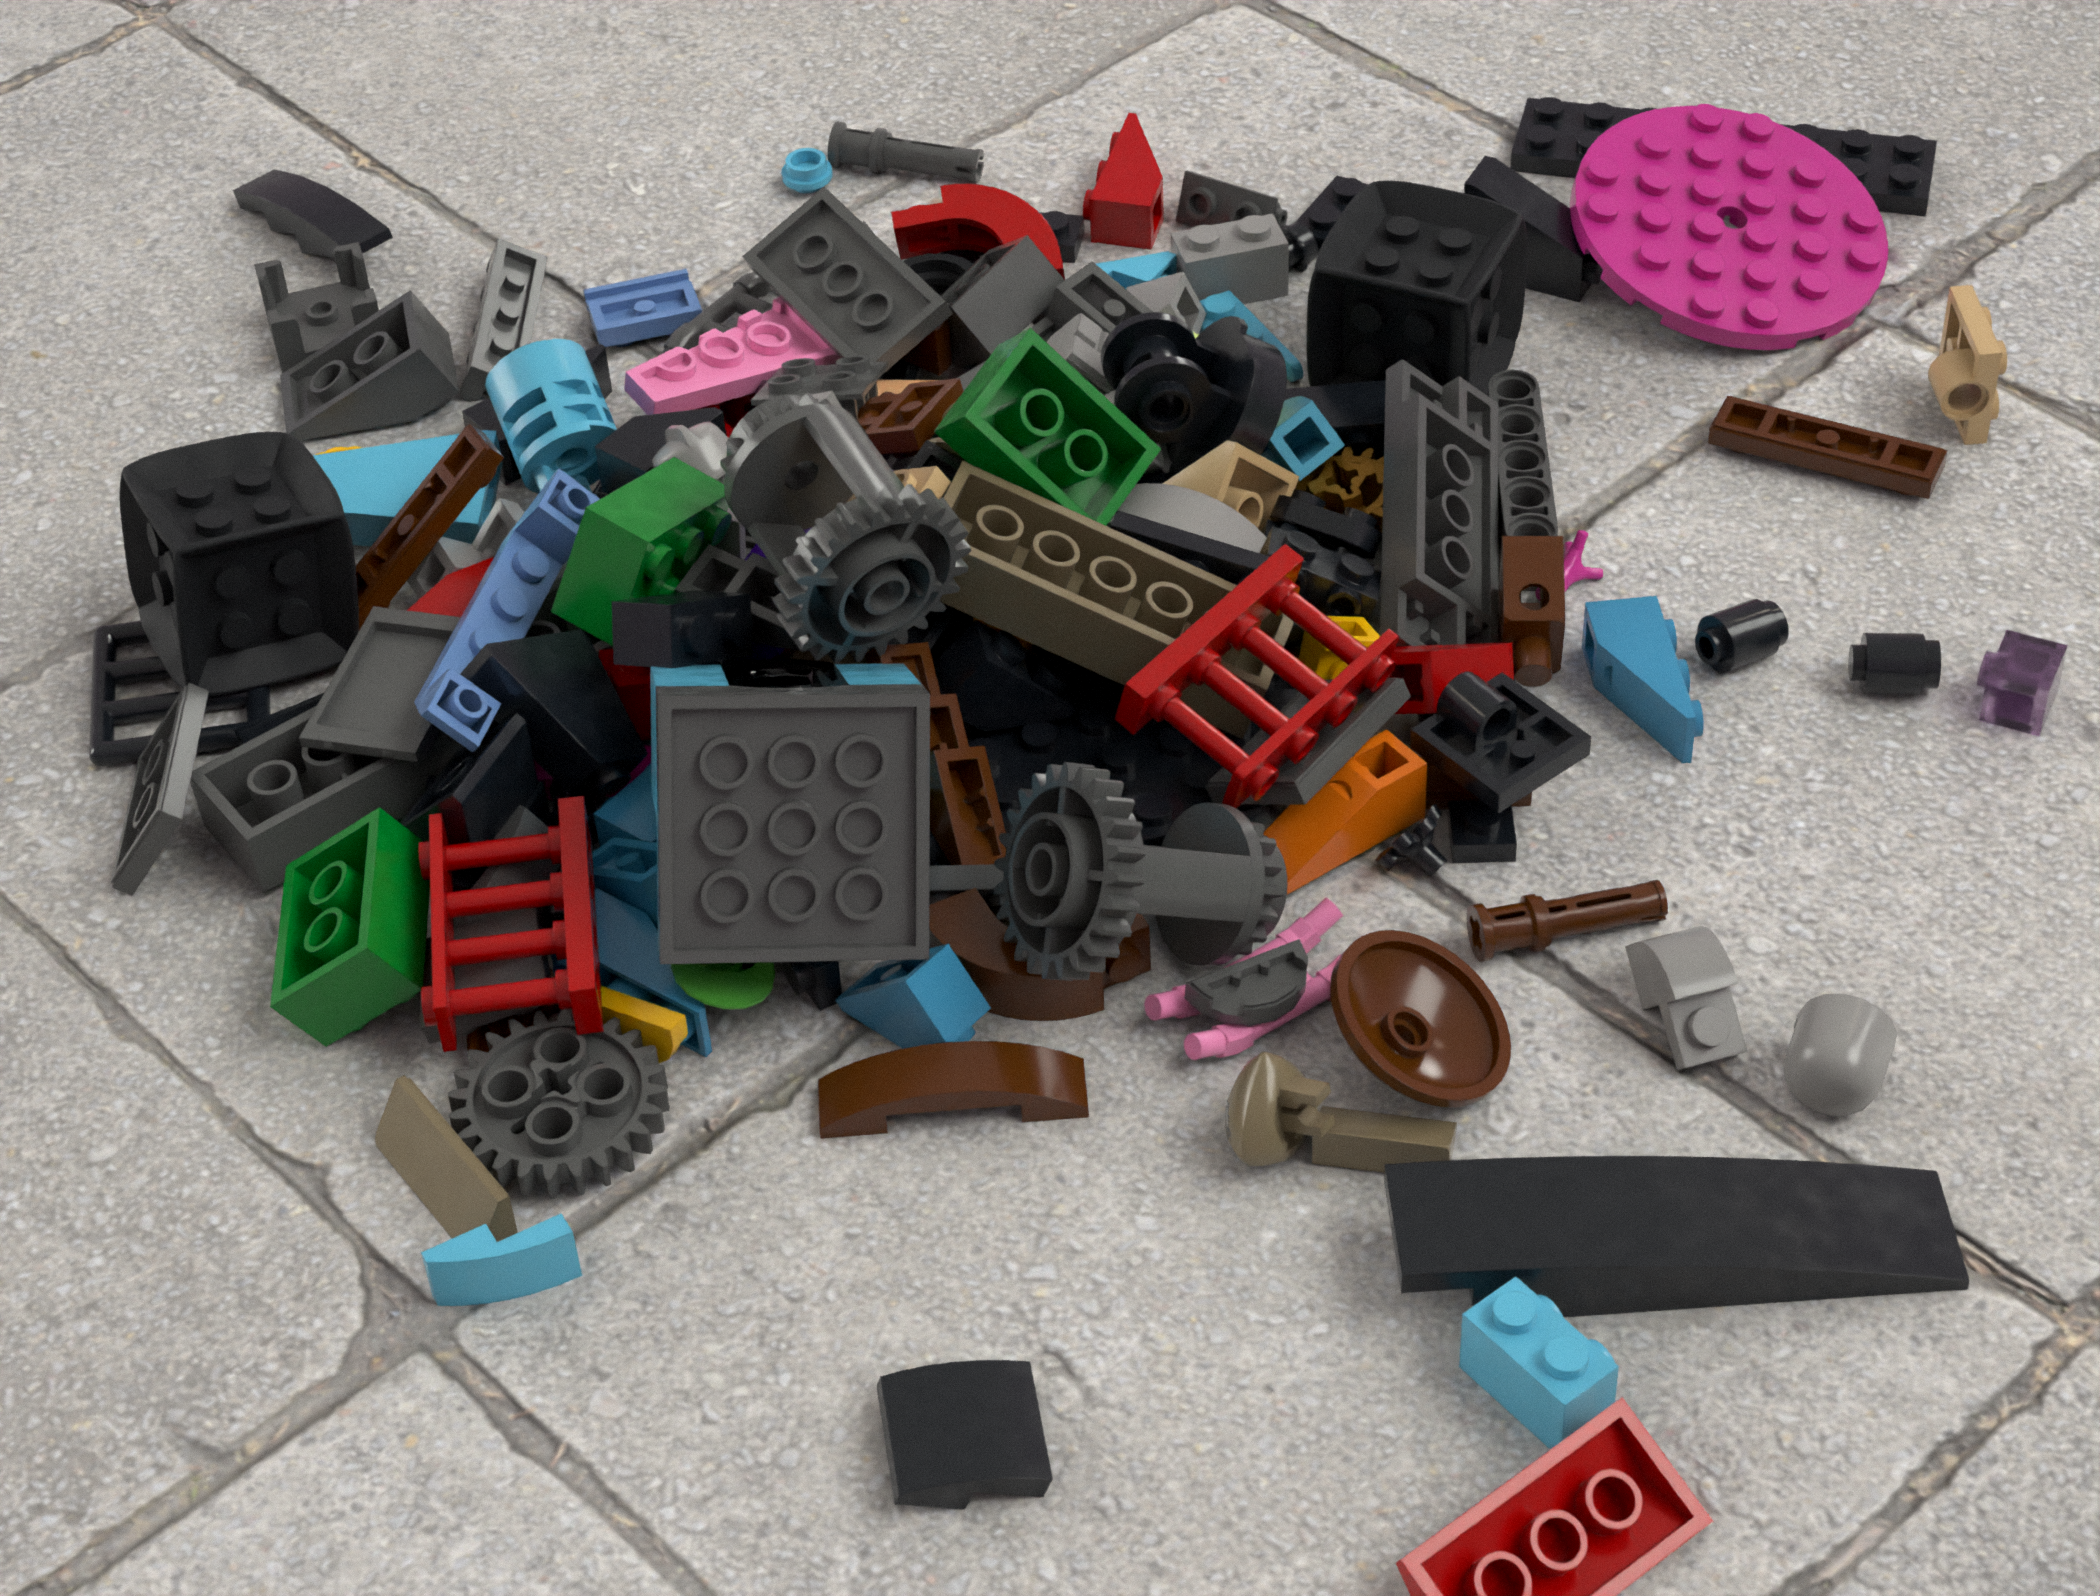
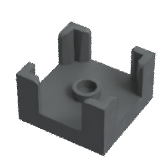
[254,242,379,373]

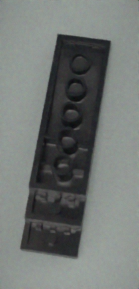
[1384,1156,1970,1318]

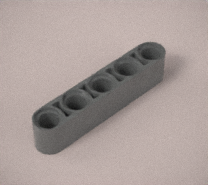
[1488,369,1558,591]

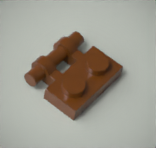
[857,378,964,459]

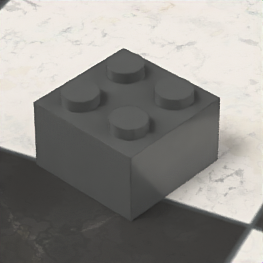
[940,235,1065,369]

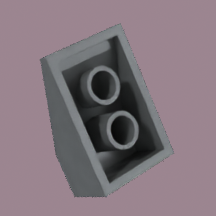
[280,290,459,441]

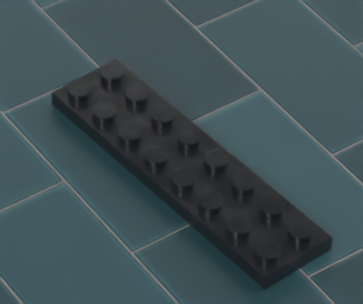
[1510,97,1937,216]

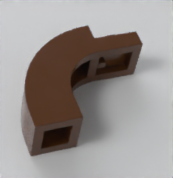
[929,887,1151,1021]

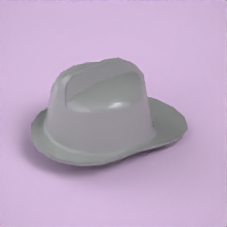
[652,422,729,480]

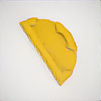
[601,986,688,1063]

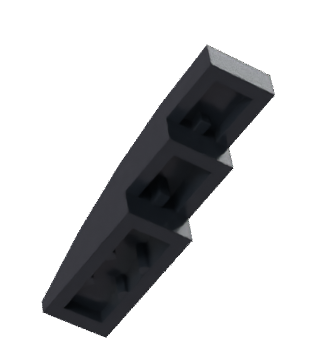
[232,169,393,258]

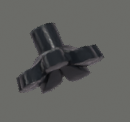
[1375,803,1448,878]

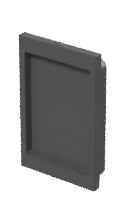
[299,606,461,762]

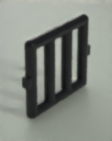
[89,620,271,766]

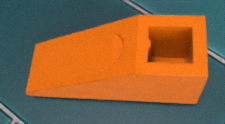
[1264,729,1427,895]

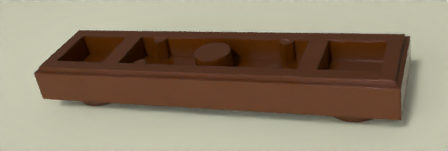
[1708,396,1948,499]
[356,424,504,631]

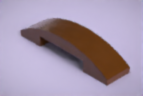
[818,1041,1089,1139]

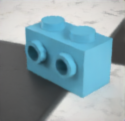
[1459,1276,1619,1449]

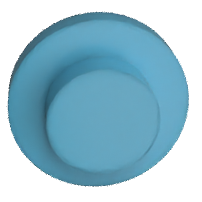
[782,148,833,194]

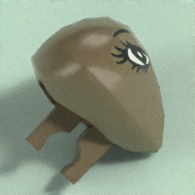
[1225,1052,1335,1166]

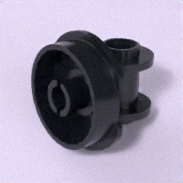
[1101,312,1287,477]

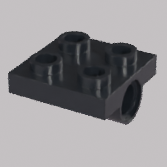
[1410,672,1591,813]

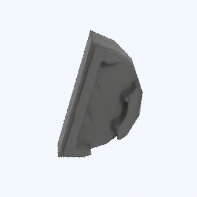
[1184,939,1308,1026]

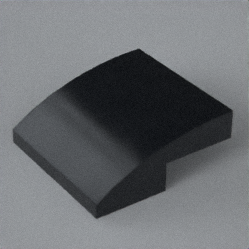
[876,1360,1053,1510]

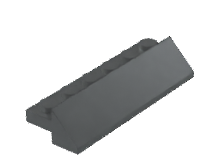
[1380,359,1499,646]

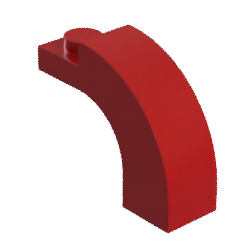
[891,183,1065,280]

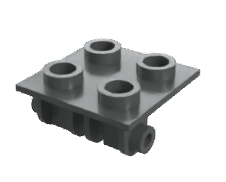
[751,355,888,419]

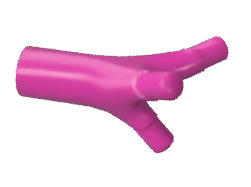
[1535,530,1603,601]

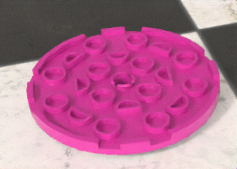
[1570,104,1888,350]

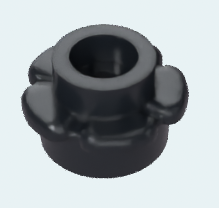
[1280,222,1318,272]

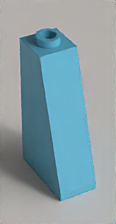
[313,430,502,546]

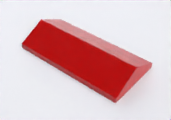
[1396,1397,1713,1596]

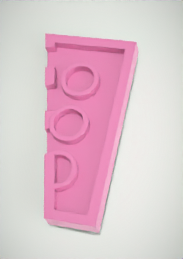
[624,297,840,415]

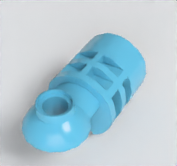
[485,339,617,497]

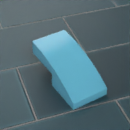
[421,1213,582,1306]

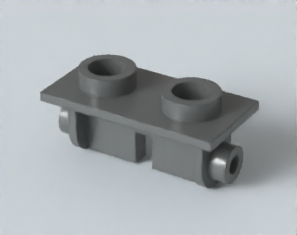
[1176,170,1288,227]

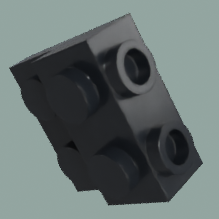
[1260,519,1381,621]

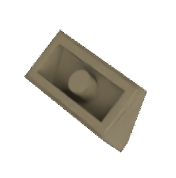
[1312,1106,1457,1173]

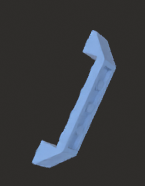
[414,468,600,752]

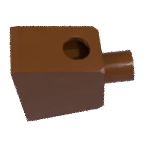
[1498,536,1565,687]

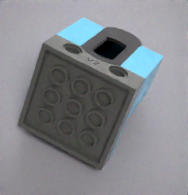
[650,659,930,964]

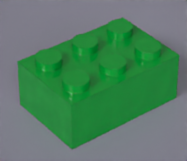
[934,328,1161,526]
[551,457,732,646]
[270,807,430,1047]

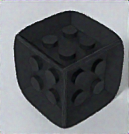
[1306,180,1527,396]
[119,432,359,696]

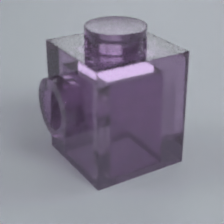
[1977,630,2068,737]

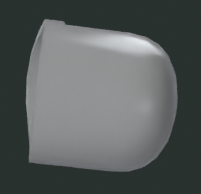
[1784,994,1897,1116]

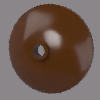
[1330,930,1511,1108]

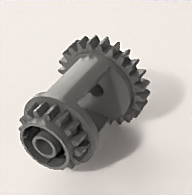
[720,393,971,664]
[994,762,1287,981]

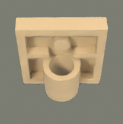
[1928,285,2007,445]

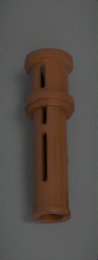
[1466,880,1668,962]

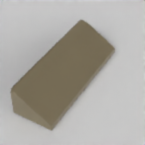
[375,1075,518,1242]

